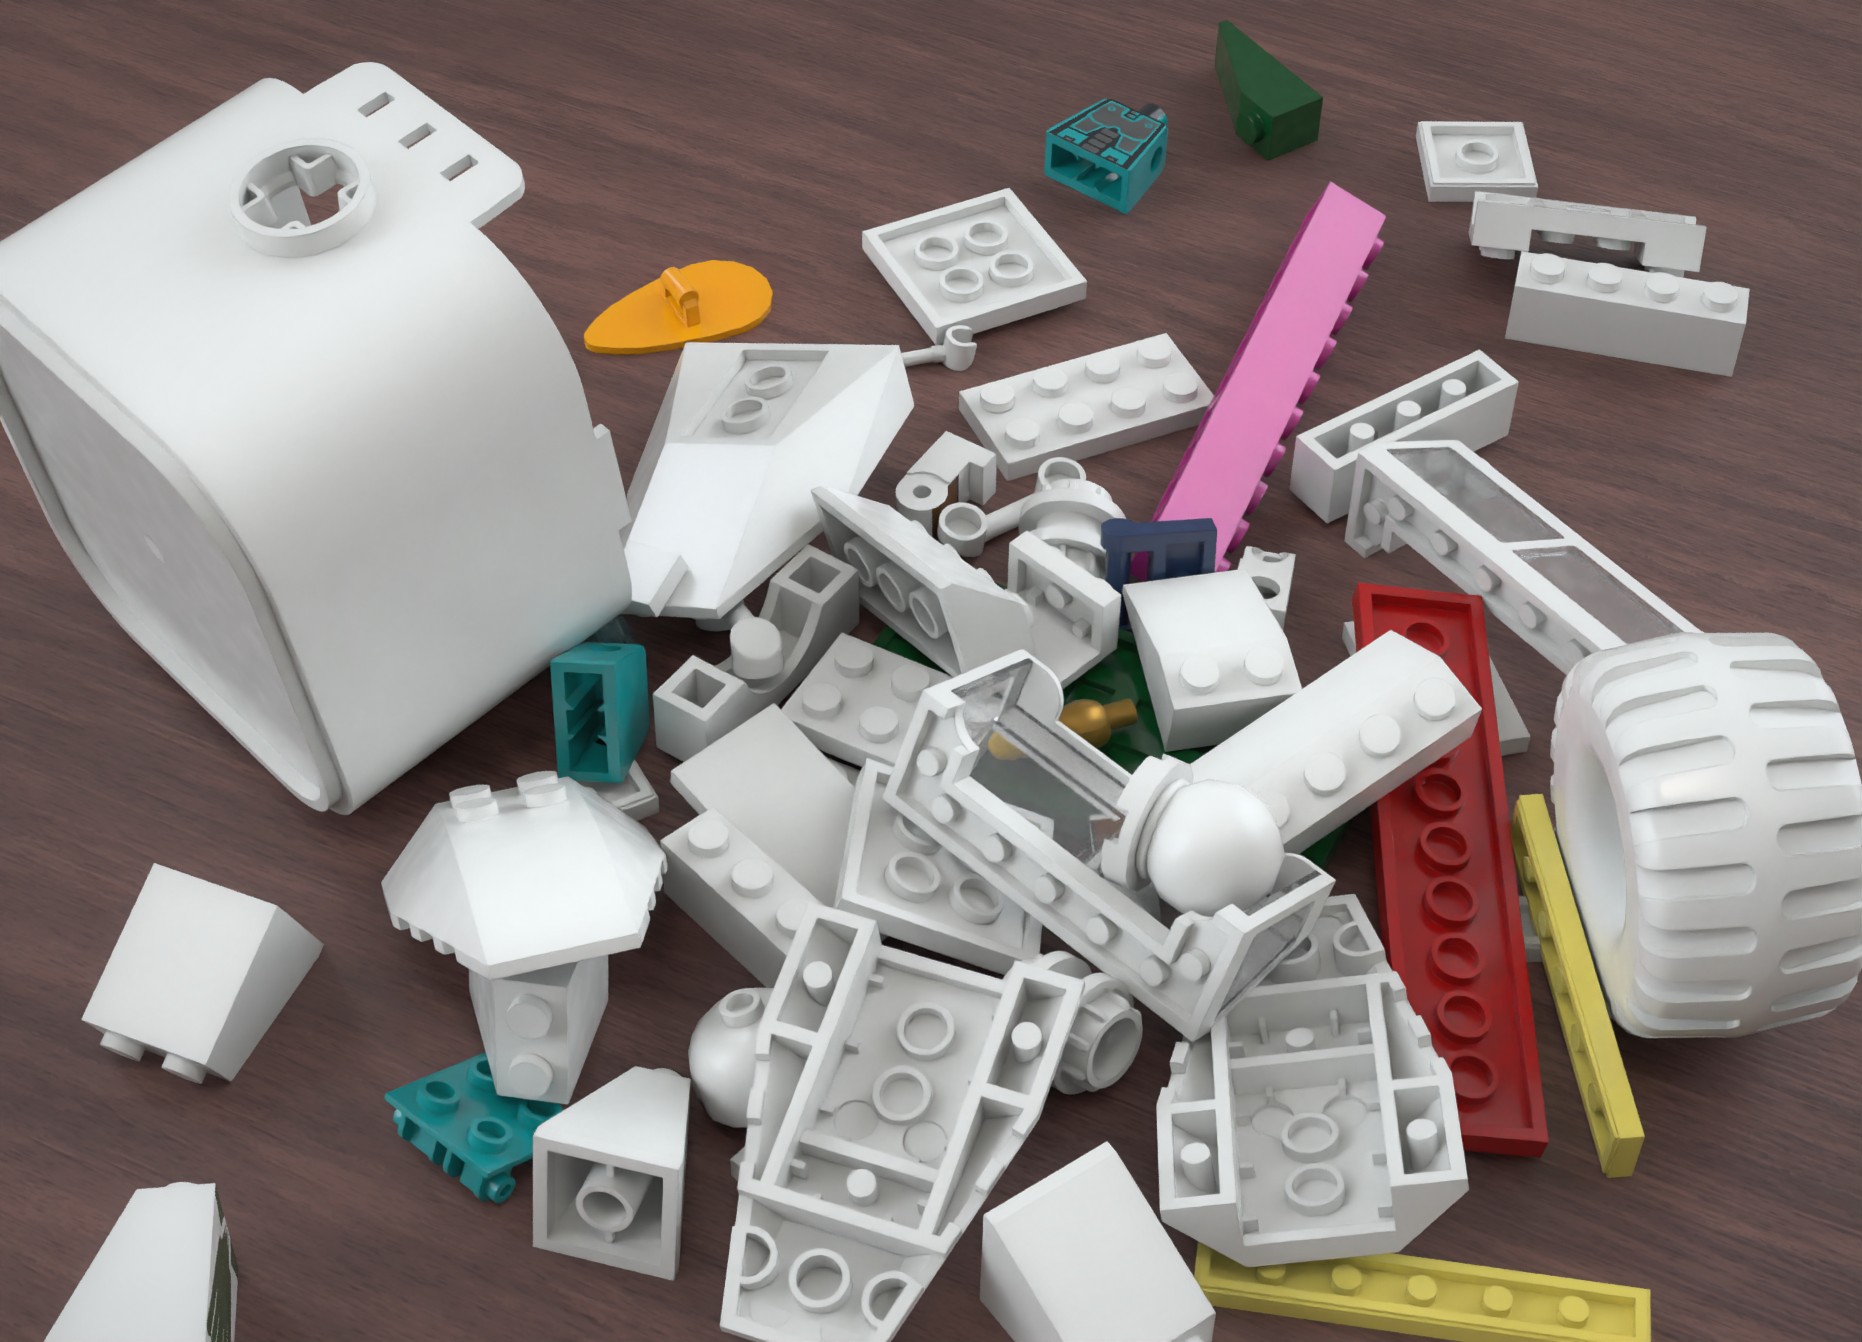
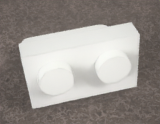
[988,531,1121,690]

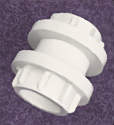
[1019,478,1126,580]
[1002,951,1143,1095]

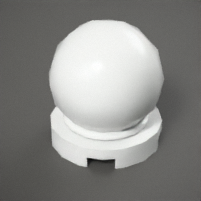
[1101,753,1285,917]

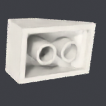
[1122,569,1302,752]

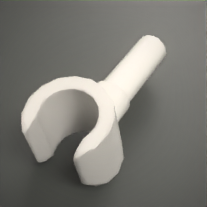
[901,325,977,371]

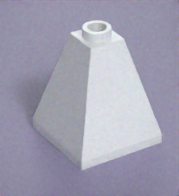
[533,1066,691,1281]

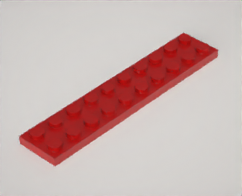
[1352,583,1549,1157]

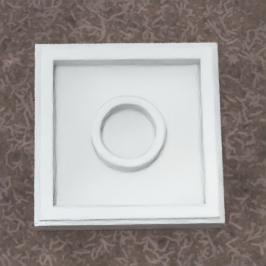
[1416,121,1538,202]

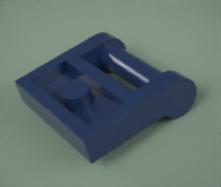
[1100,518,1217,633]

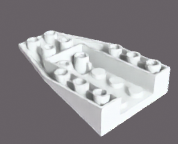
[619,342,914,620]

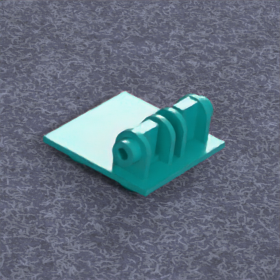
[384,1052,564,1203]

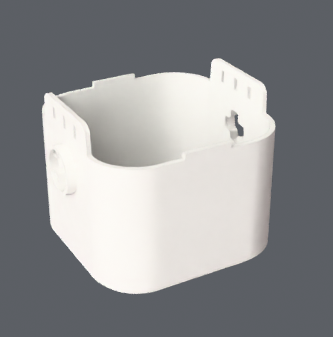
[0,62,632,815]

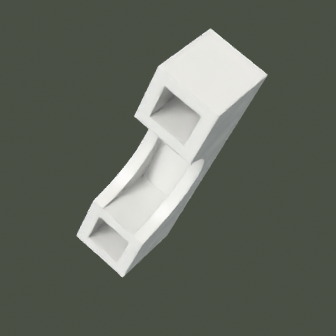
[653,544,859,762]

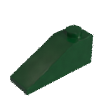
[1214,20,1323,161]

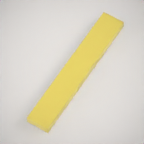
[1510,794,1645,1178]
[1194,1241,1651,1342]

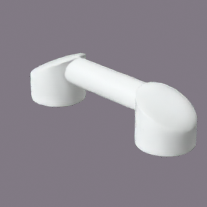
[937,457,1086,557]
[695,600,784,679]

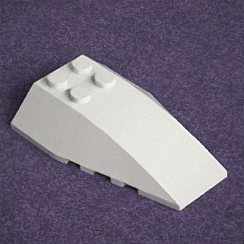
[381,771,668,980]
[1156,894,1469,1267]
[720,901,1085,1342]

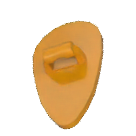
[584,260,773,355]

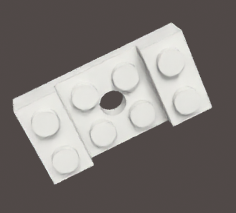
[1469,191,1707,278]

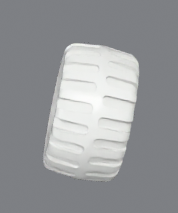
[1550,632,1862,1038]

